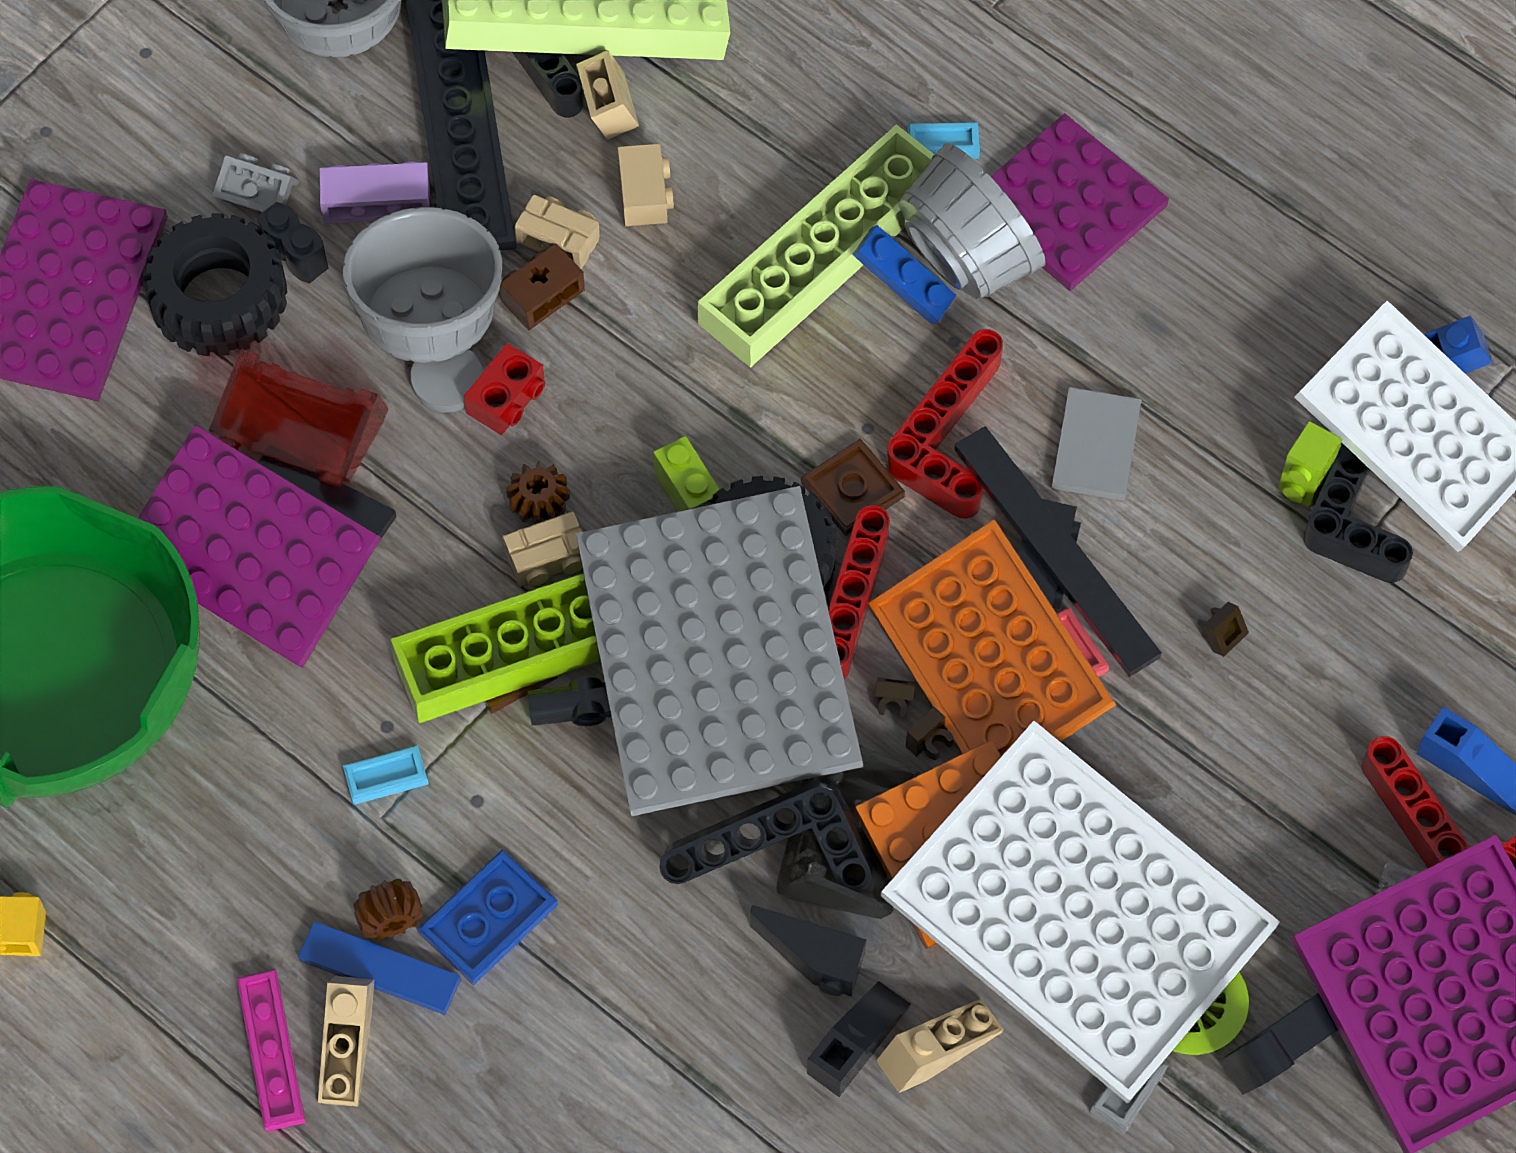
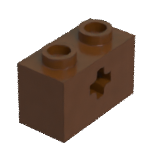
[500,244,585,330]

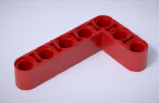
[886,329,1003,519]
[828,505,890,679]
[1362,736,1516,869]

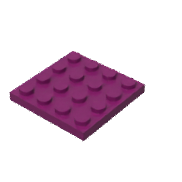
[991,113,1169,291]

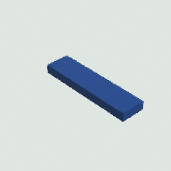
[298,921,461,1015]

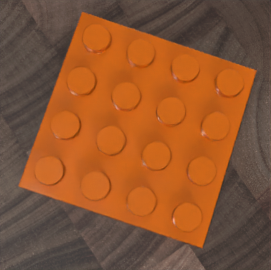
[853,740,1001,949]

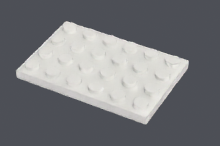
[1294,301,1516,552]

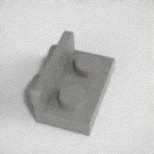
[212,153,300,212]

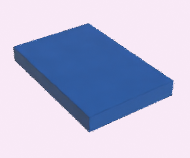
[418,849,558,986]

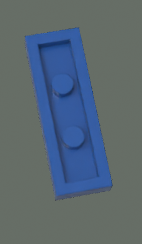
[853,225,956,325]

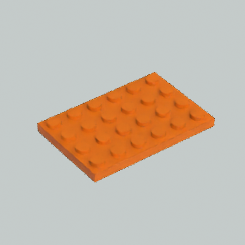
[868,519,1116,757]

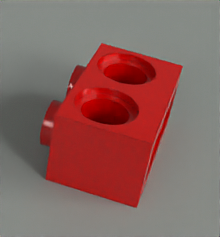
[464,343,546,435]

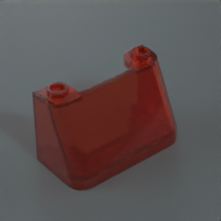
[209,349,389,487]

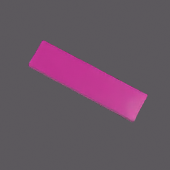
[237,969,306,1132]

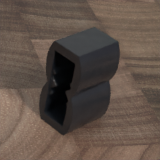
[257,202,329,283]

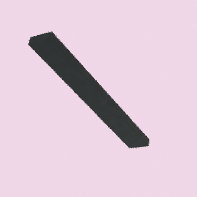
[954,426,1162,677]

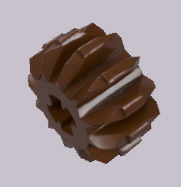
[506,461,570,524]
[353,879,423,940]

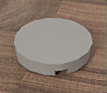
[411,350,483,413]

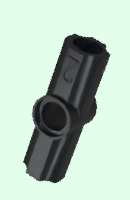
[528,677,612,727]

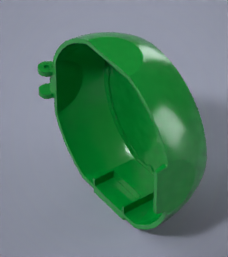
[0,486,200,808]

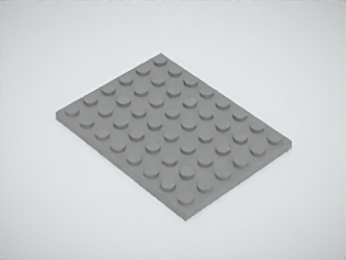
[576,486,863,816]

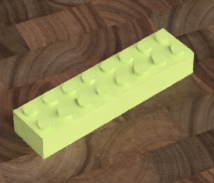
[442,0,730,60]
[698,124,935,368]

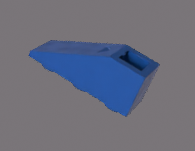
[1423,315,1493,374]
[1416,706,1516,815]

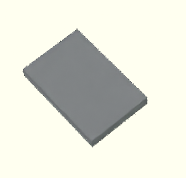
[1051,387,1142,501]

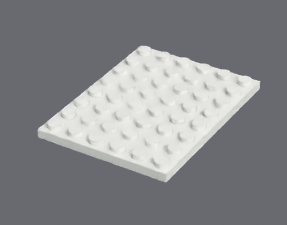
[881,721,1280,1104]

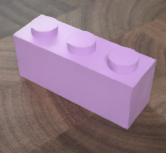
[320,161,431,224]

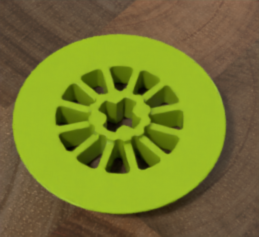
[1173,972,1249,1055]

